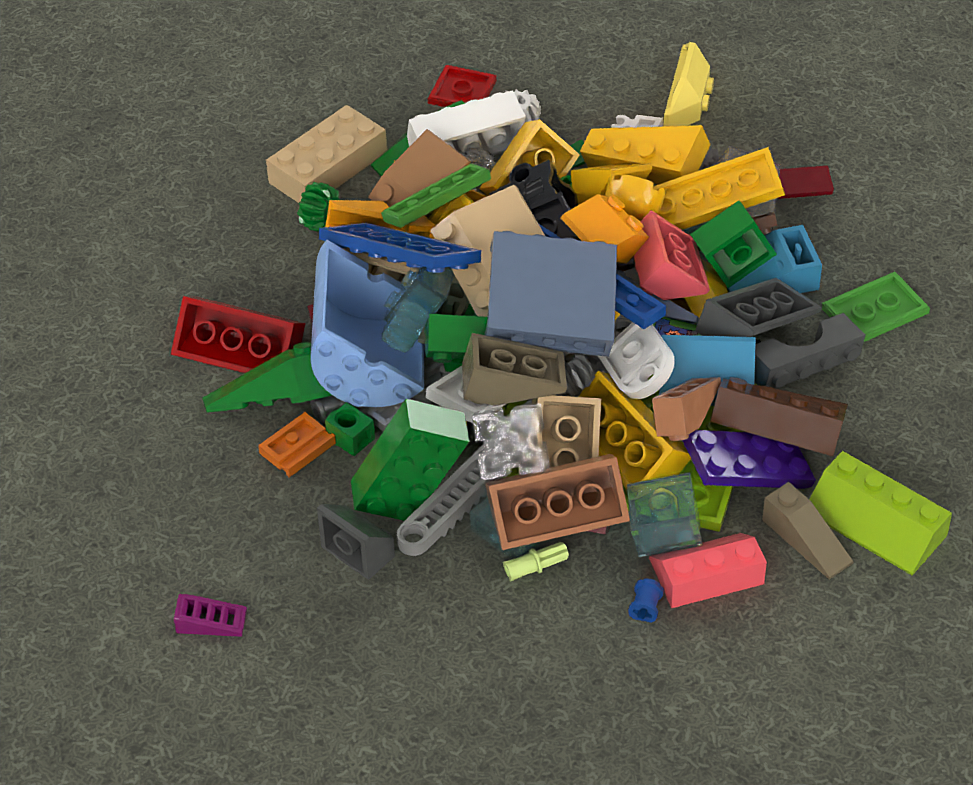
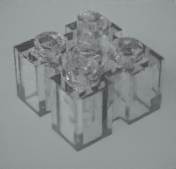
[472,403,550,480]

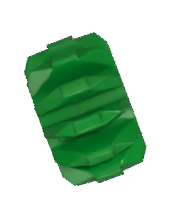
[297,182,340,232]

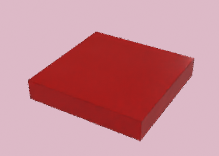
[428,65,497,107]

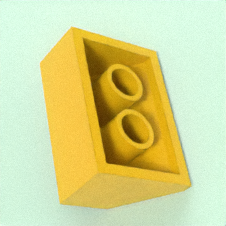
[479,119,580,196]

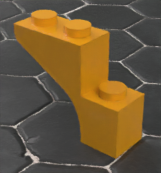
[325,200,436,239]

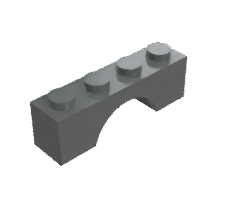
[754,313,866,389]

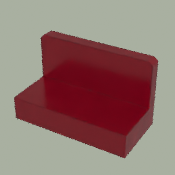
[776,165,834,199]

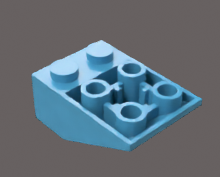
[726,225,822,293]

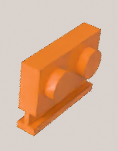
[258,412,336,478]

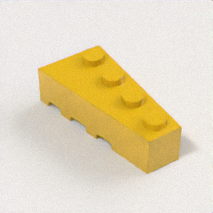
[580,125,710,185]

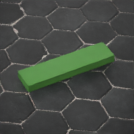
[381,164,491,228]

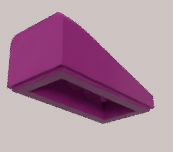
[174,594,247,637]

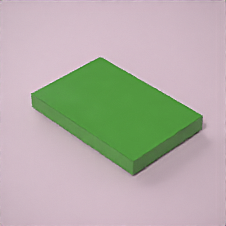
[822,272,930,342]

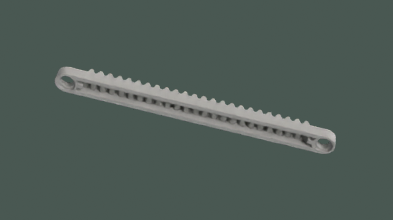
[397,315,632,556]

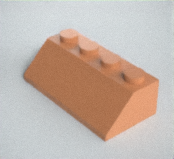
[485,454,630,550]

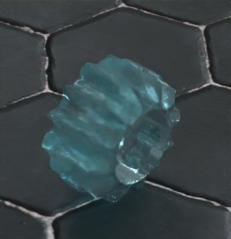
[382,298,428,353]

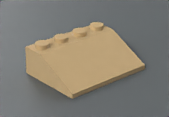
[430,185,545,317]

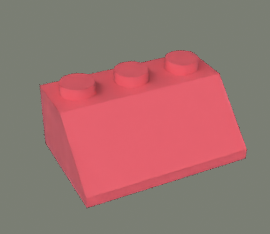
[633,211,710,300]
[649,533,767,608]

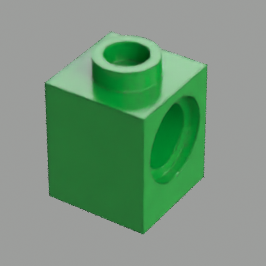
[325,402,375,456]

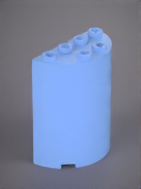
[311,240,424,407]

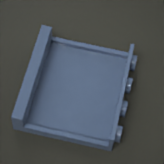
[485,231,617,357]

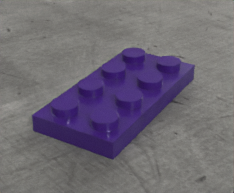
[682,430,816,489]

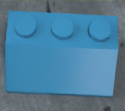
[659,335,756,406]

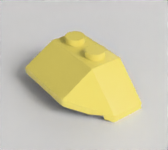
[663,42,714,126]

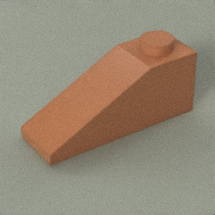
[652,377,721,441]

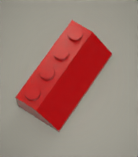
[171,296,306,373]

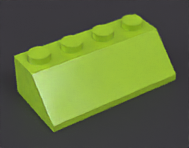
[809,451,952,575]

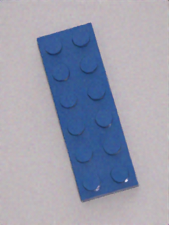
[319,223,481,273]

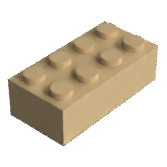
[266,105,387,203]

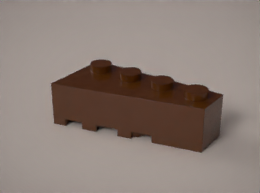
[710,377,848,456]

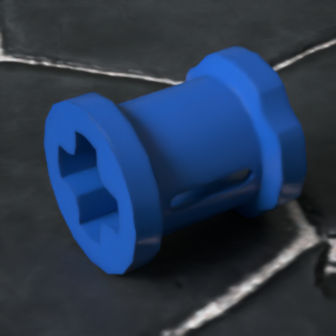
[628,578,664,623]

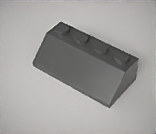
[695,278,822,337]

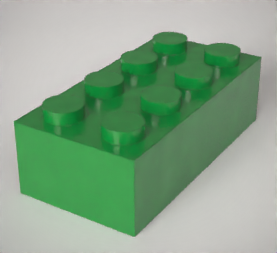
[351,399,469,521]

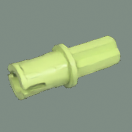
[503,542,569,582]

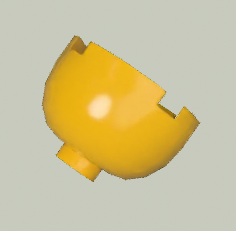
[605,175,666,221]

